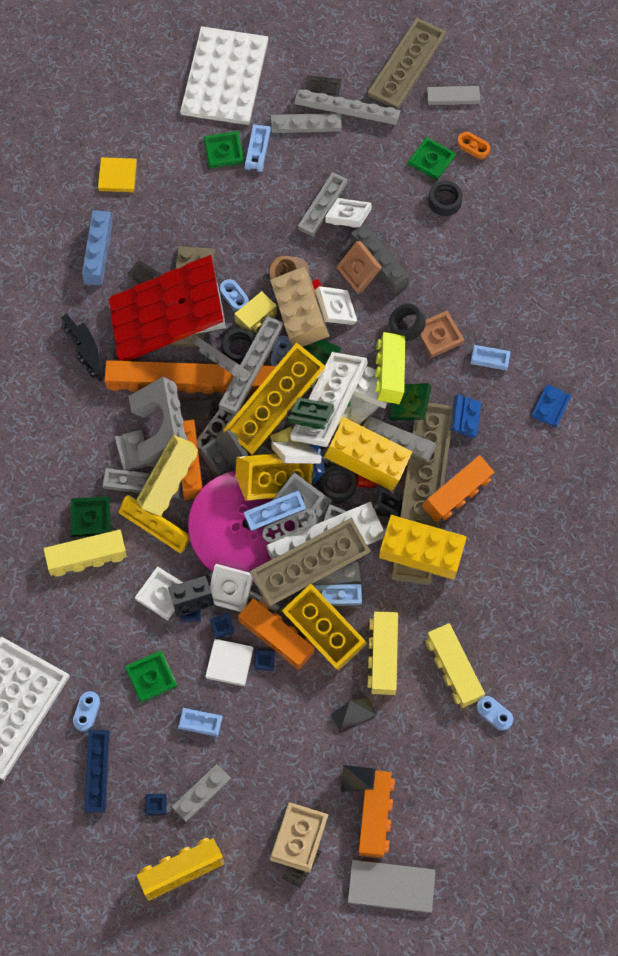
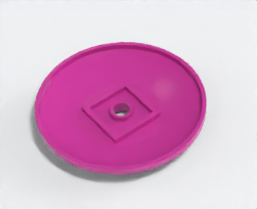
[188,471,300,584]

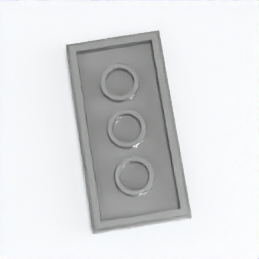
[348,860,435,913]

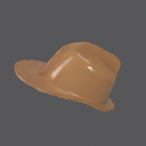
[267,256,309,279]

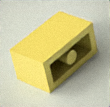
[235,291,277,333]

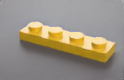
[118,495,190,554]

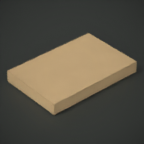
[270,802,328,873]

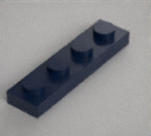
[84,730,110,813]

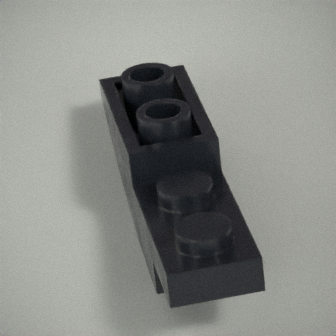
[61,313,102,382]

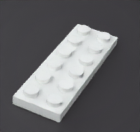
[290,352,368,447]
[266,502,385,560]

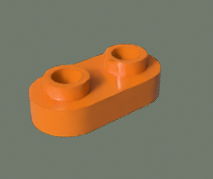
[457,132,490,159]

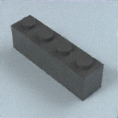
[351,224,409,295]

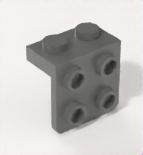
[198,429,248,478]

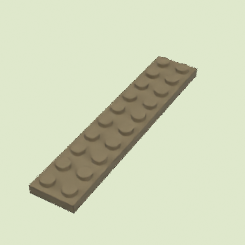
[392,403,453,585]

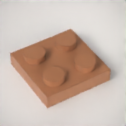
[337,241,382,294]
[419,311,464,358]

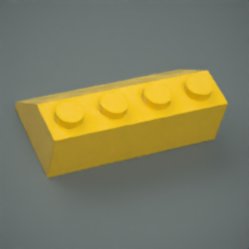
[236,454,313,501]
[137,838,225,901]

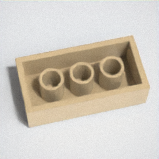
[271,266,329,347]

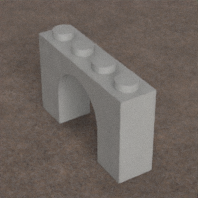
[129,377,187,467]

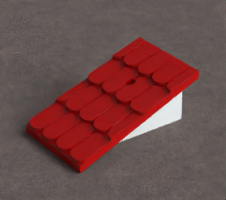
[108,255,226,361]

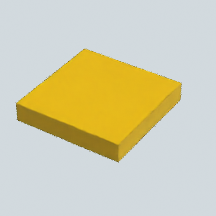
[98,157,137,192]

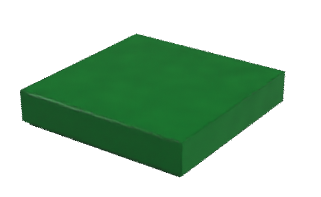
[204,131,244,169]
[408,137,456,181]
[125,650,178,703]

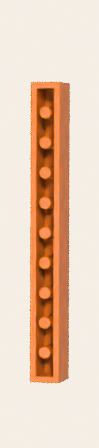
[105,360,276,395]

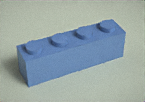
[82,210,113,286]

